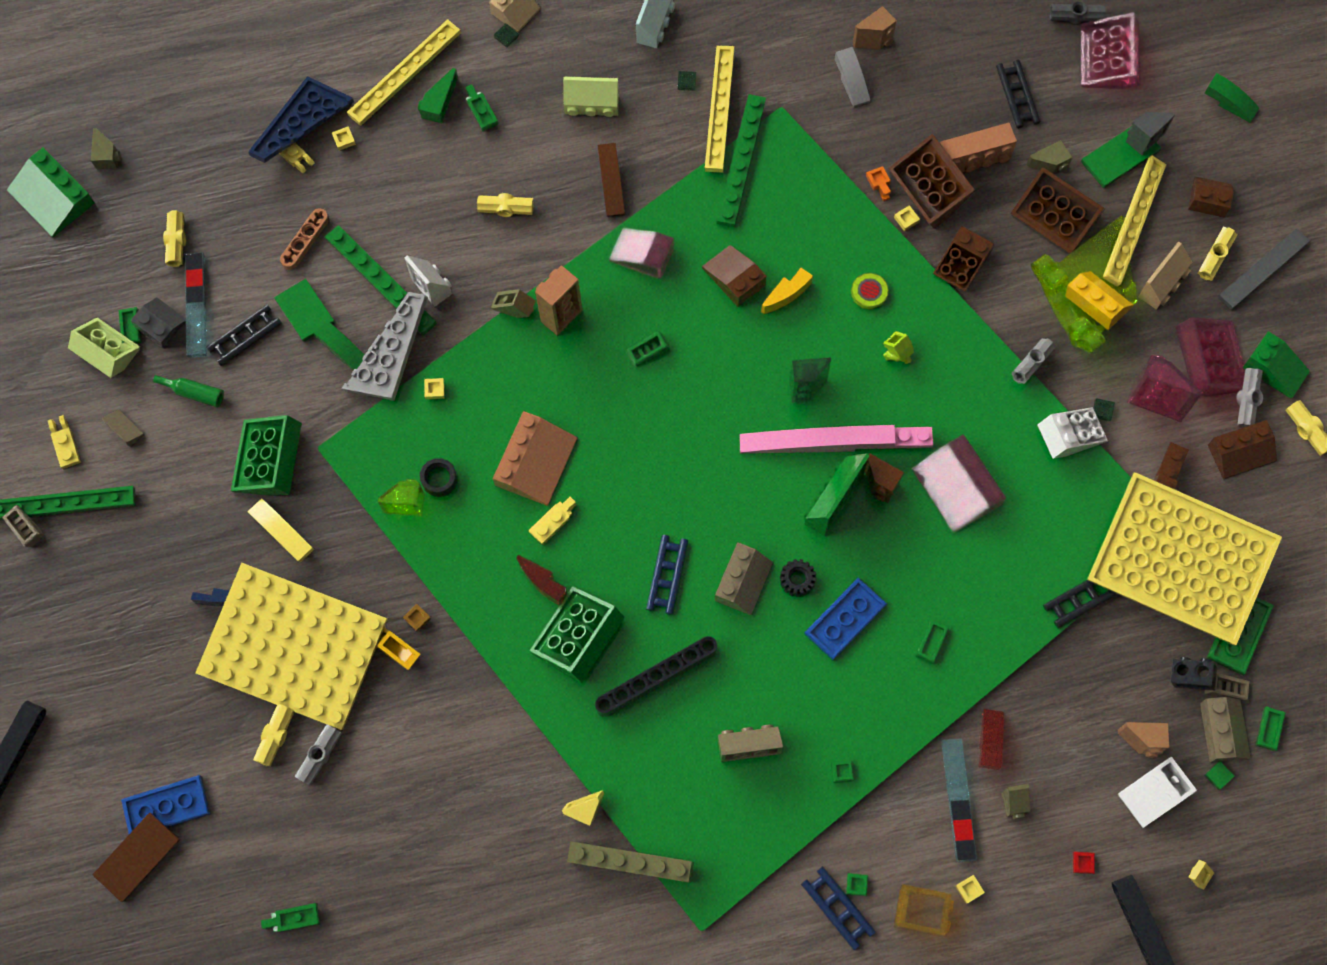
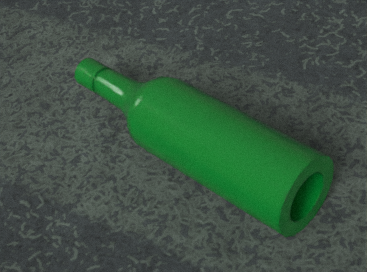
[153,375,224,408]

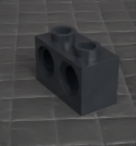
[1171,657,1217,691]

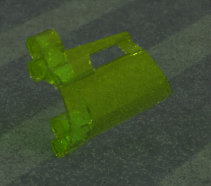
[1031,216,1137,353]

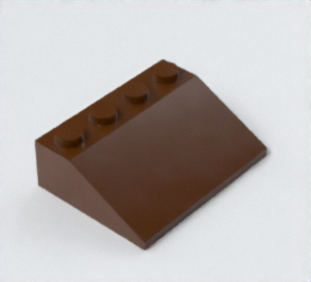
[888,134,975,229]
[1011,167,1105,254]

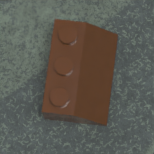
[1208,420,1277,479]

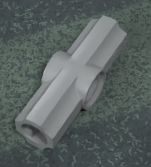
[1012,338,1055,384]
[1237,368,1263,427]
[295,724,342,786]

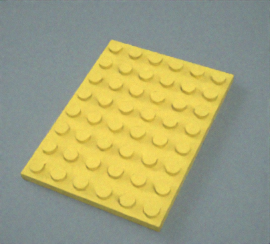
[1087,472,1282,645]
[196,563,388,730]

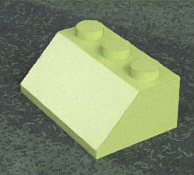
[563,77,619,117]
[68,318,140,378]

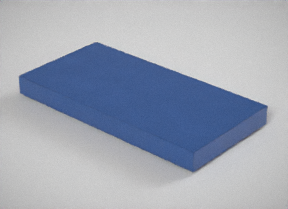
[804,578,887,660]
[121,775,210,834]

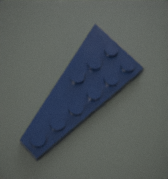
[249,76,354,163]

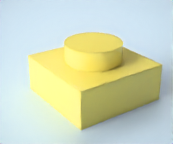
[332,126,356,151]
[894,205,920,231]
[425,378,445,399]
[1189,860,1214,890]
[955,875,985,904]

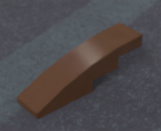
[598,143,625,216]

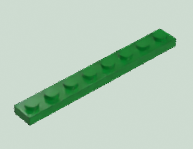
[717,94,766,227]
[325,225,437,336]
[0,486,136,520]

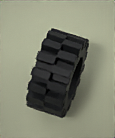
[780,559,816,597]

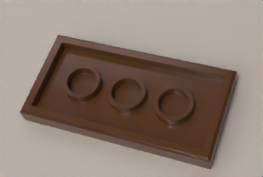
[92,812,181,902]

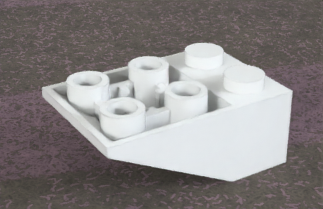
[1038,407,1108,459]
[1118,757,1197,828]

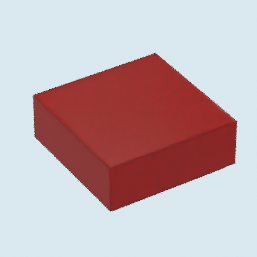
[1073,852,1095,874]

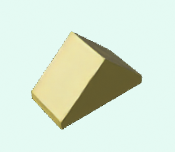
[562,790,604,826]

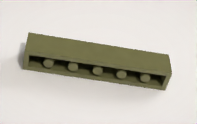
[567,841,694,883]

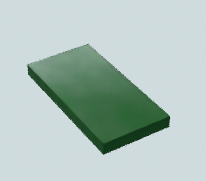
[1081,126,1161,188]
[1206,598,1274,676]

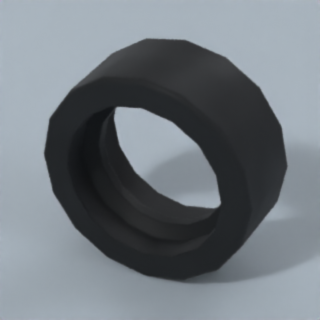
[420,458,457,497]

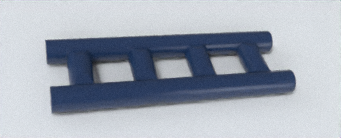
[646,535,688,615]
[801,866,876,950]

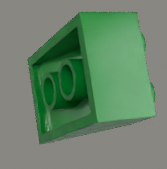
[1243,331,1310,399]

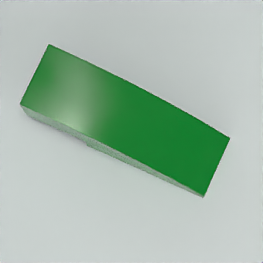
[1204,73,1259,123]
[313,320,365,371]

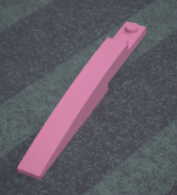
[740,425,933,453]

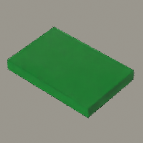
[274,278,335,342]

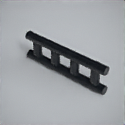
[996,60,1041,129]
[206,304,282,366]
[1043,580,1117,628]

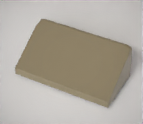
[102,409,144,447]

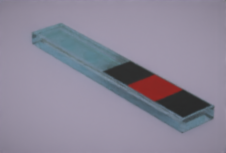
[185,252,207,358]
[941,738,977,863]

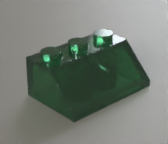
[789,357,831,404]

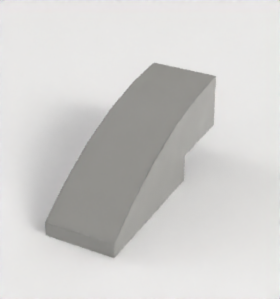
[835,47,870,108]

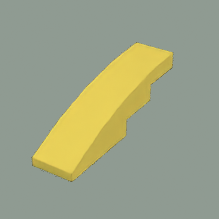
[248,499,314,563]

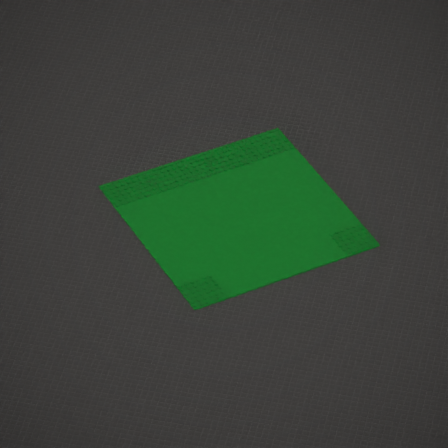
[318,107,1131,931]

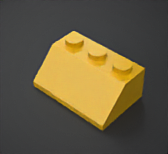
[1065,271,1134,330]

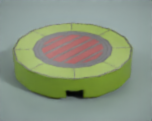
[851,273,889,309]

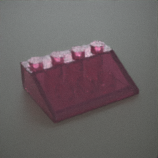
[1081,12,1141,89]
[1176,317,1245,397]
[1127,355,1202,422]
[912,434,1006,533]

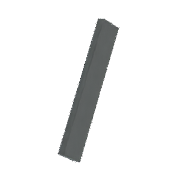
[1218,228,1310,310]

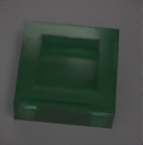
[494,23,519,48]
[678,71,696,91]
[1093,398,1115,421]

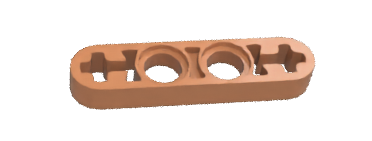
[280,208,329,270]

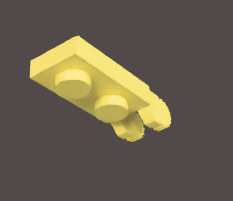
[279,143,315,173]
[48,415,81,469]

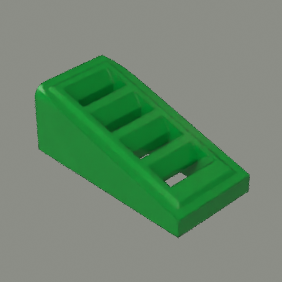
[627,331,670,366]

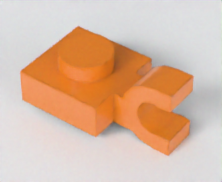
[866,166,891,202]

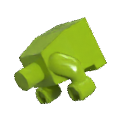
[883,331,914,364]

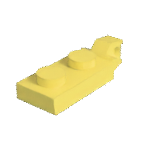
[529,497,576,545]

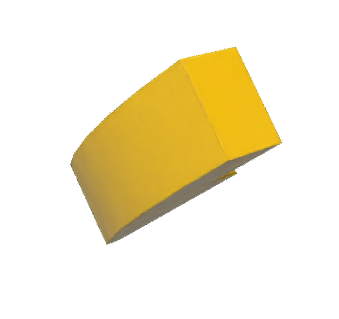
[761,268,813,314]
[376,627,421,670]

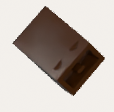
[933,226,994,292]

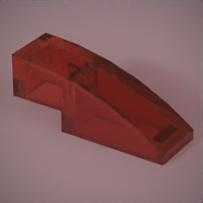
[516,555,567,606]
[978,709,1004,770]

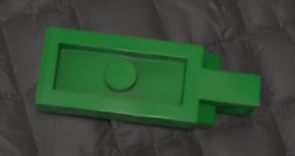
[466,84,499,132]
[261,903,320,932]

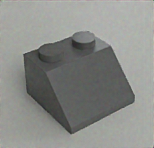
[1126,112,1175,155]
[131,297,187,348]

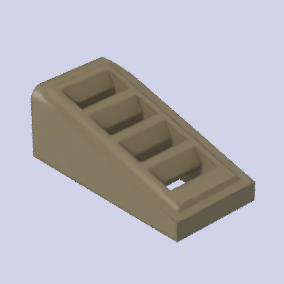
[2,505,45,547]
[1205,673,1250,701]

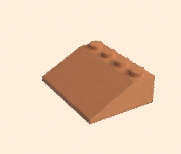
[493,411,578,506]

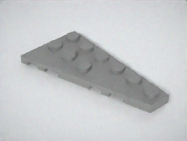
[341,292,428,401]

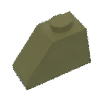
[91,128,121,169]
[1027,140,1072,174]
[491,289,536,318]
[1001,784,1030,820]

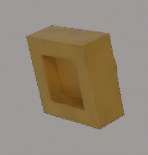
[403,604,431,632]

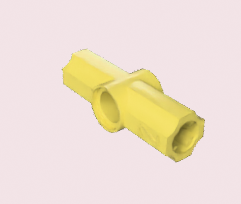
[477,193,534,217]
[163,210,186,267]
[1197,227,1238,281]
[1285,400,1327,456]
[253,704,294,767]

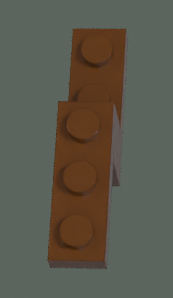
[1154,442,1189,490]

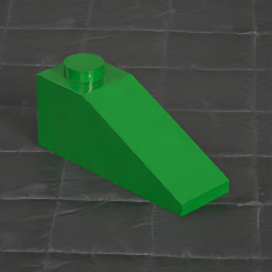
[418,68,458,123]

